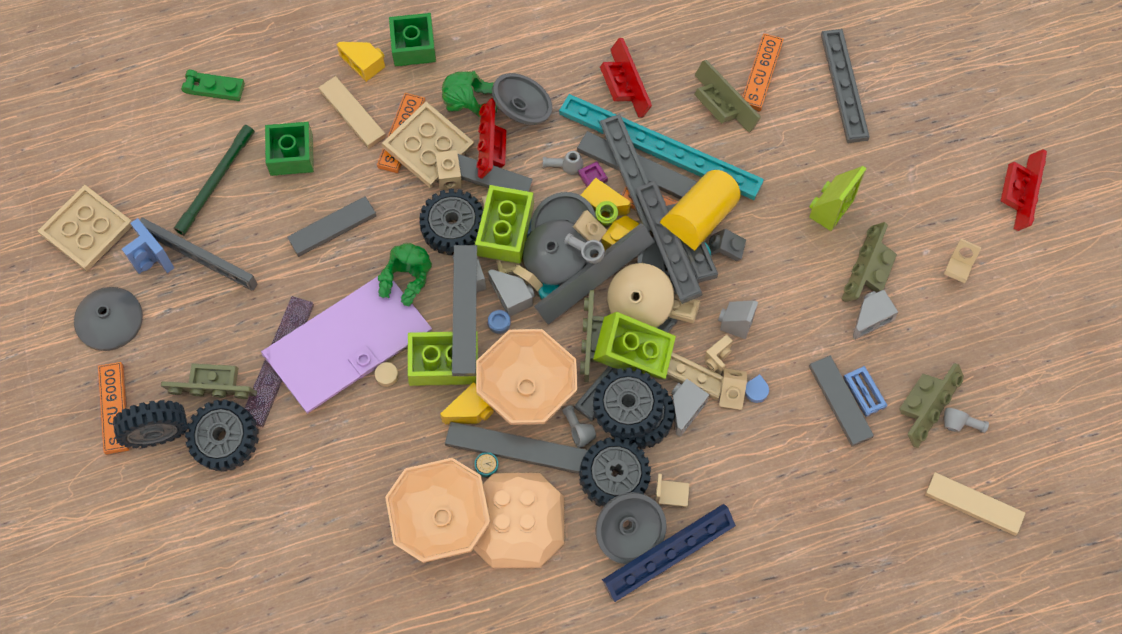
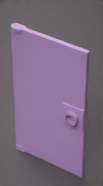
[261,277,432,414]

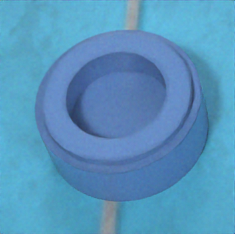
[488,310,511,334]

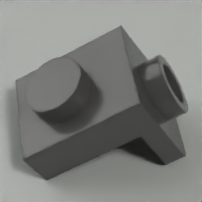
[709,229,746,261]

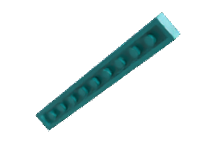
[559,94,764,200]

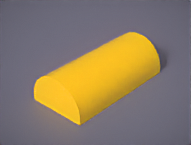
[660,170,741,251]

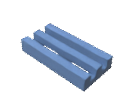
[843,366,888,417]

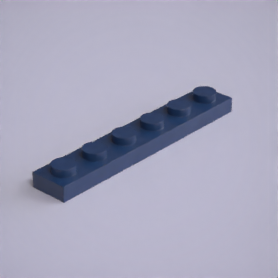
[602,504,736,602]

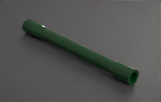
[173,125,255,236]

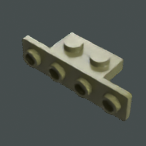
[694,60,761,132]
[842,222,897,302]
[580,290,604,383]
[161,363,257,399]
[899,363,964,448]

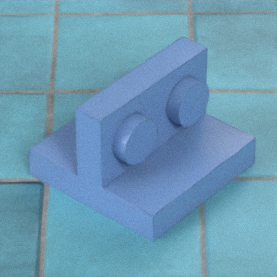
[122,218,174,274]

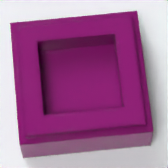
[578,161,608,187]

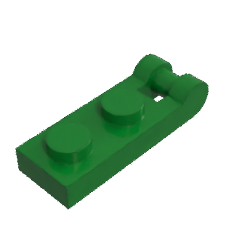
[181,69,245,101]

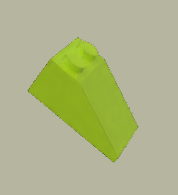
[809,166,867,231]
[593,312,676,380]

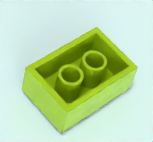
[475,185,534,264]
[408,331,478,386]

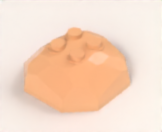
[476,329,577,425]
[385,458,491,563]
[473,473,564,568]

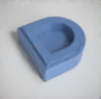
[745,374,769,403]

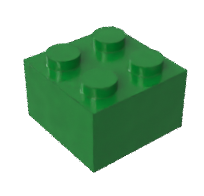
[389,13,436,67]
[265,121,314,176]

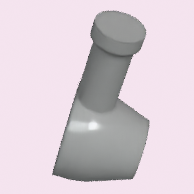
[543,151,583,175]
[564,233,605,264]
[562,406,596,448]
[944,408,989,433]

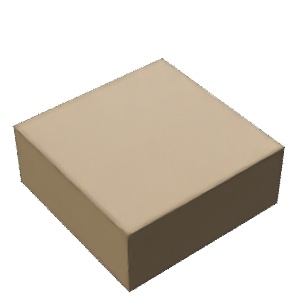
[513,265,543,292]

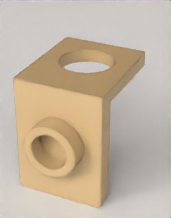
[435,150,461,190]
[573,210,607,241]
[944,239,981,283]
[719,368,747,410]
[656,474,689,507]

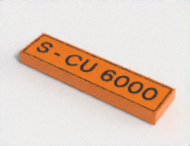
[743,33,784,112]
[377,93,426,173]
[98,362,129,455]

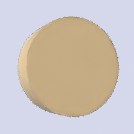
[375,362,398,387]

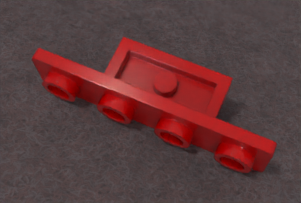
[600,38,652,118]
[476,98,507,179]
[1001,149,1047,231]

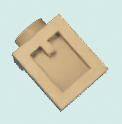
[704,334,733,375]

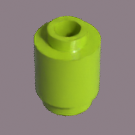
[595,201,618,227]

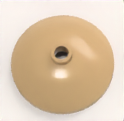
[607,263,675,328]

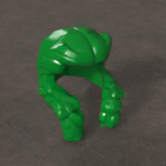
[442,71,498,117]
[378,242,432,307]

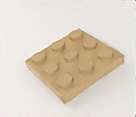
[382,102,474,188]
[38,185,132,272]

